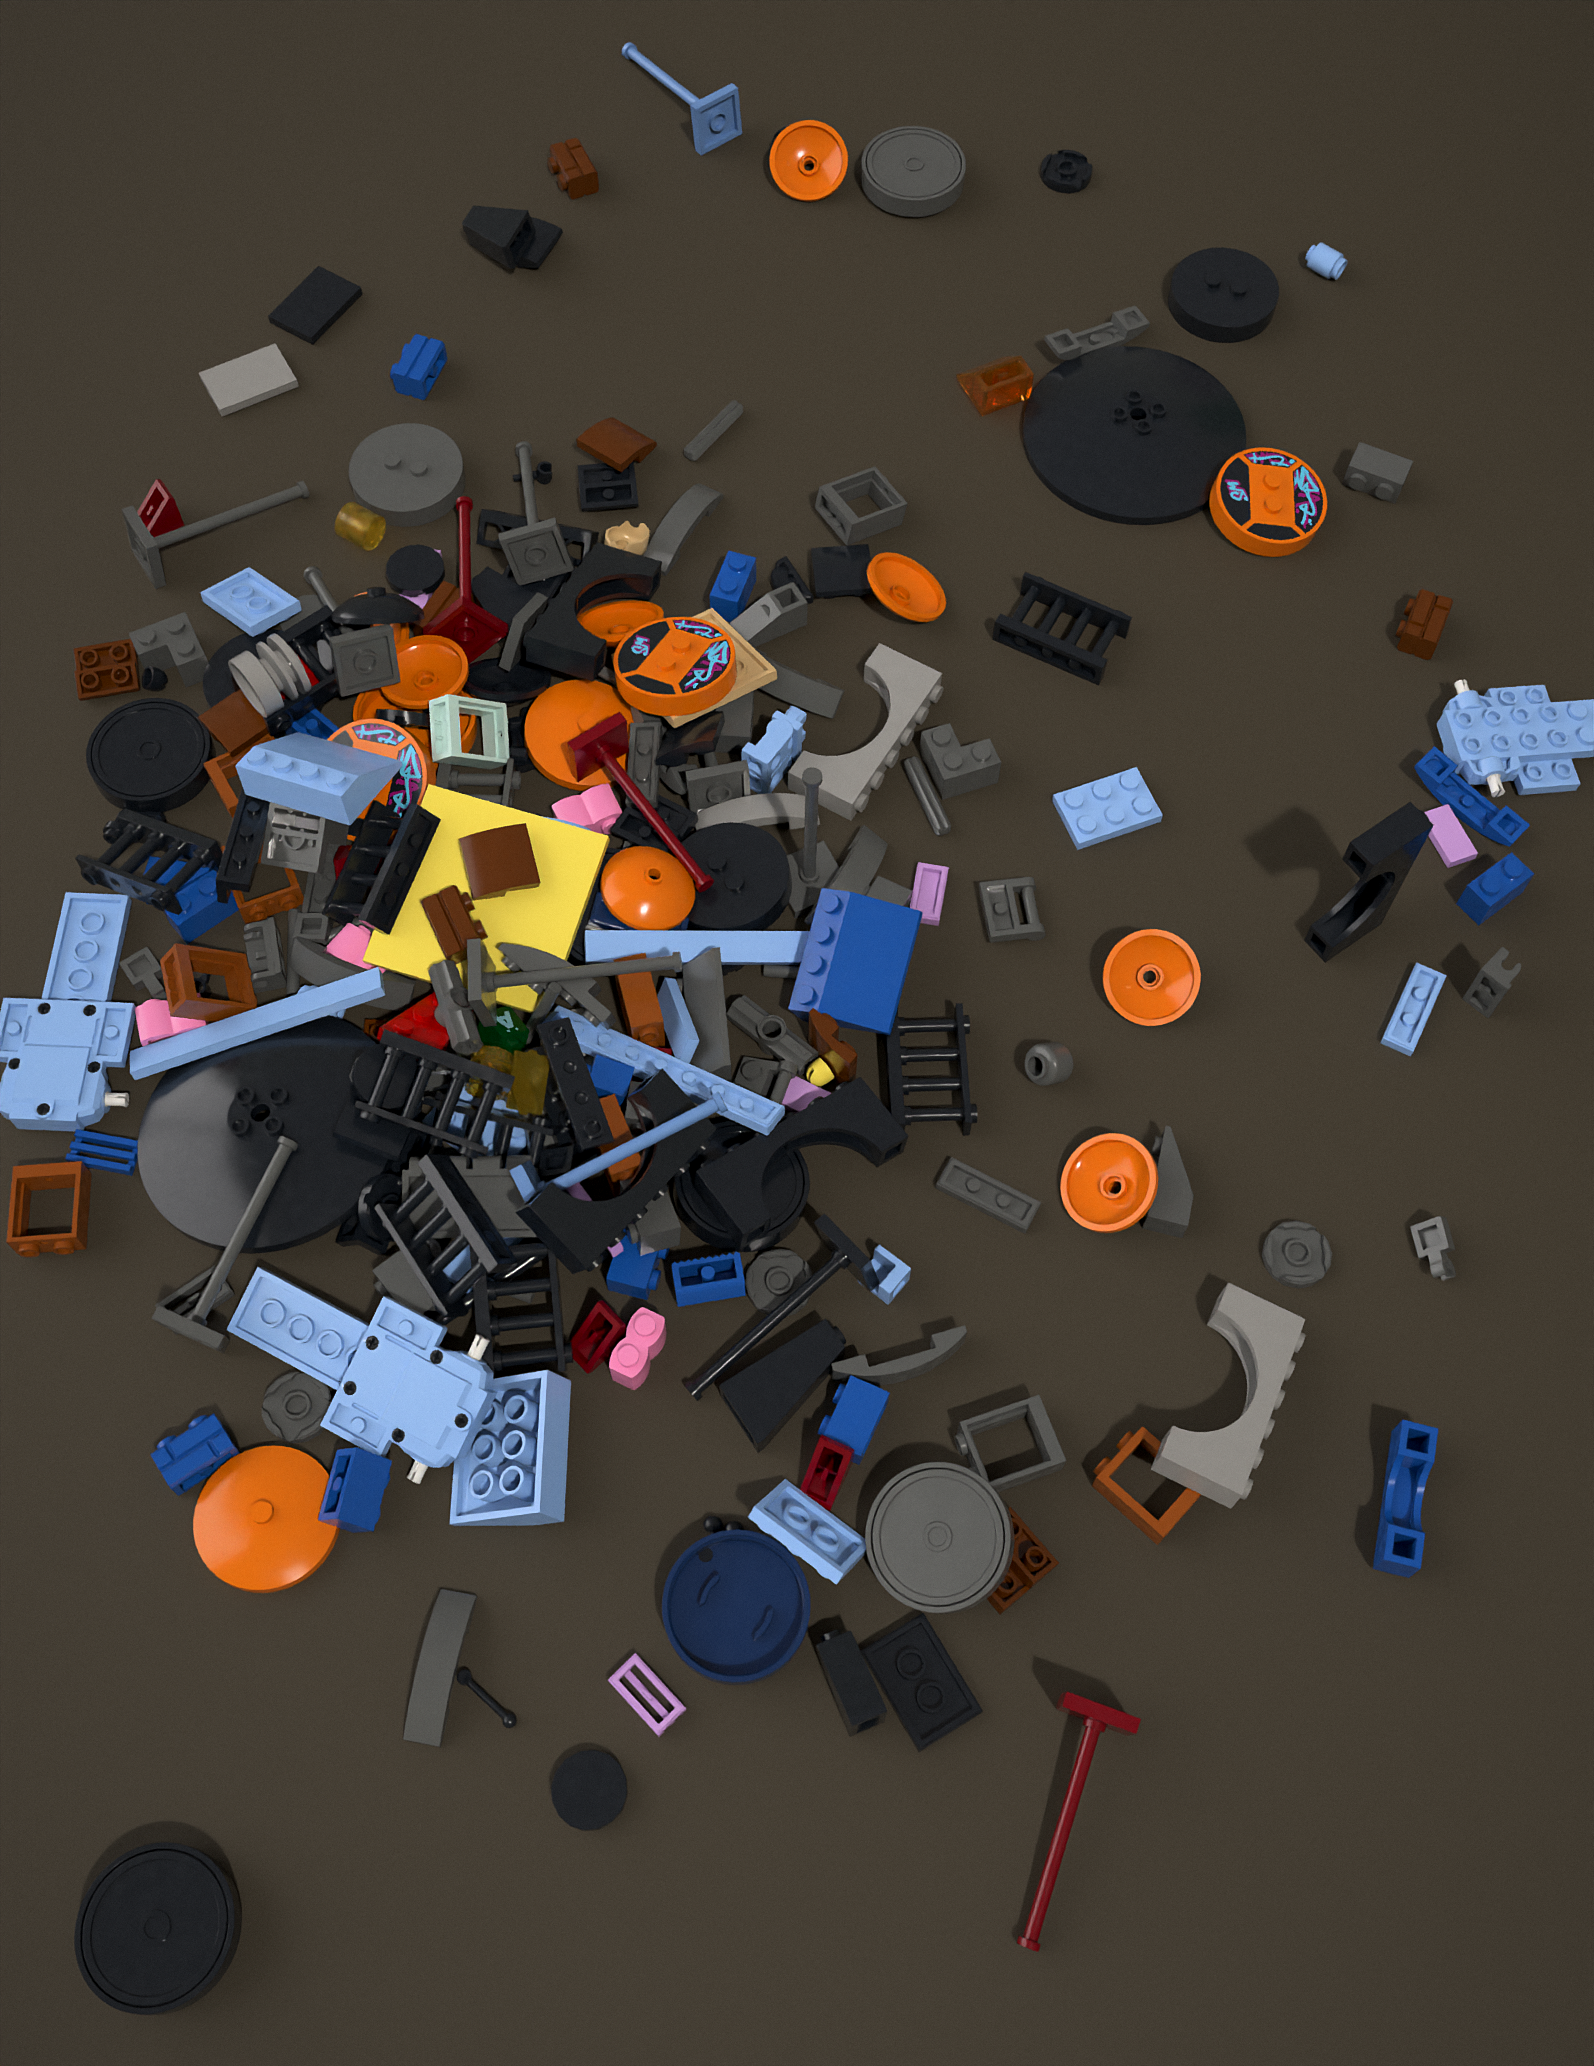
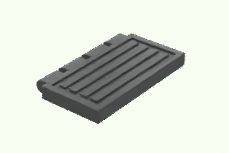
[402,1155,539,1239]

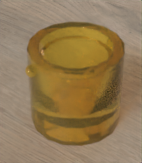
[335,502,386,551]
[465,1046,514,1101]

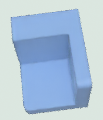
[857,1245,911,1305]

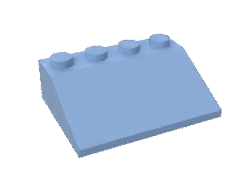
[235,732,403,826]
[449,1370,571,1526]

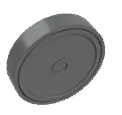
[861,126,966,217]
[349,423,466,527]
[865,1462,1015,1614]

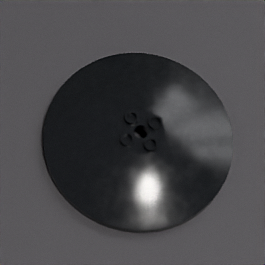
[1023,346,1247,525]
[137,1015,394,1254]

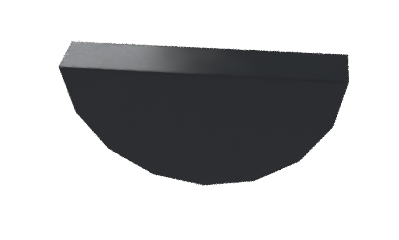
[771,556,813,604]

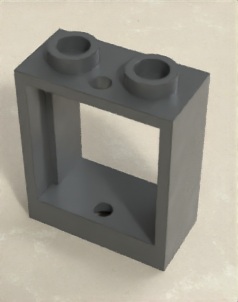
[815,466,907,545]
[954,1395,1066,1492]

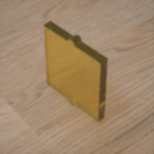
[506,1050,550,1115]

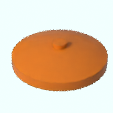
[524,679,634,791]
[193,1446,340,1593]

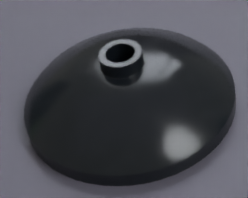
[331,587,425,625]
[463,657,551,707]

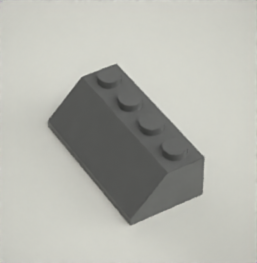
[677,947,732,1083]

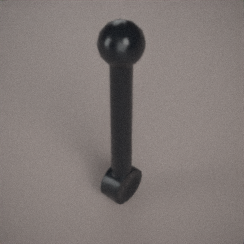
[457,1669,517,1729]

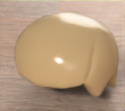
[604,521,650,555]

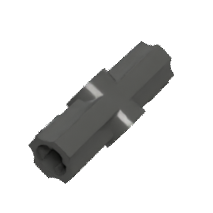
[428,960,483,1056]
[726,995,818,1076]

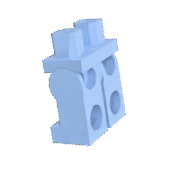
[741,706,807,794]

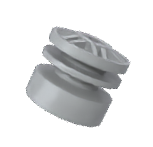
[228,633,312,718]

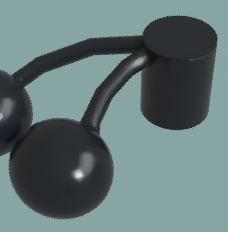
[698,1515,744,1562]

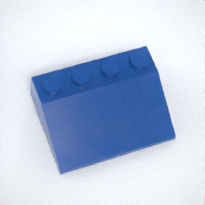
[788,888,923,1035]

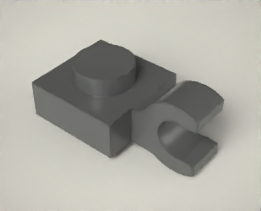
[119,947,167,1000]
[1410,1216,1456,1281]

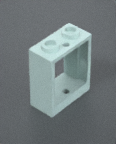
[429,694,510,769]

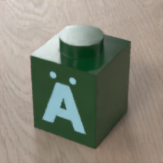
[477,1006,530,1062]

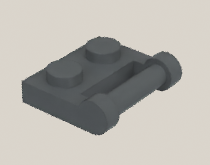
[979,877,1046,943]
[725,1056,798,1124]

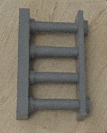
[435,758,521,808]

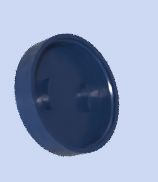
[662,1529,811,1685]

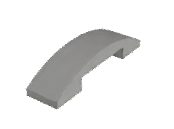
[695,793,820,832]

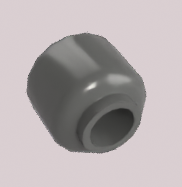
[1024,1042,1073,1086]

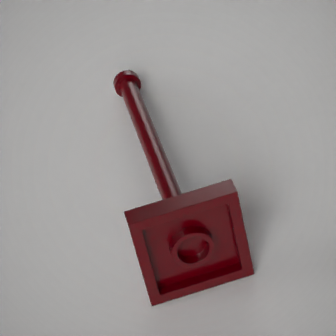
[423,496,509,664]
[567,711,714,892]
[1017,1692,1141,1952]

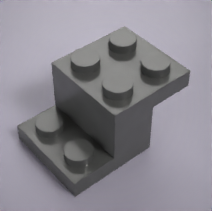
[260,802,349,874]

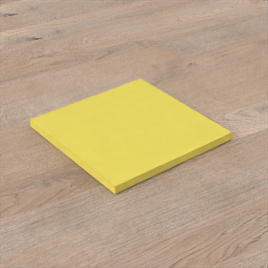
[362,784,610,1018]

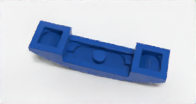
[1414,746,1530,847]

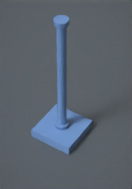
[622,42,742,155]
[509,1092,728,1202]

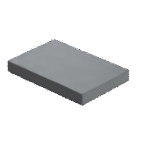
[199,343,299,417]

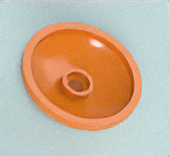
[770,120,848,202]
[867,552,946,622]
[577,600,664,648]
[380,635,469,709]
[600,846,695,931]
[1103,929,1201,1026]
[1060,1133,1158,1233]

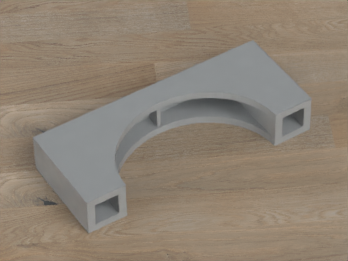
[788,643,943,821]
[1151,1282,1306,1509]

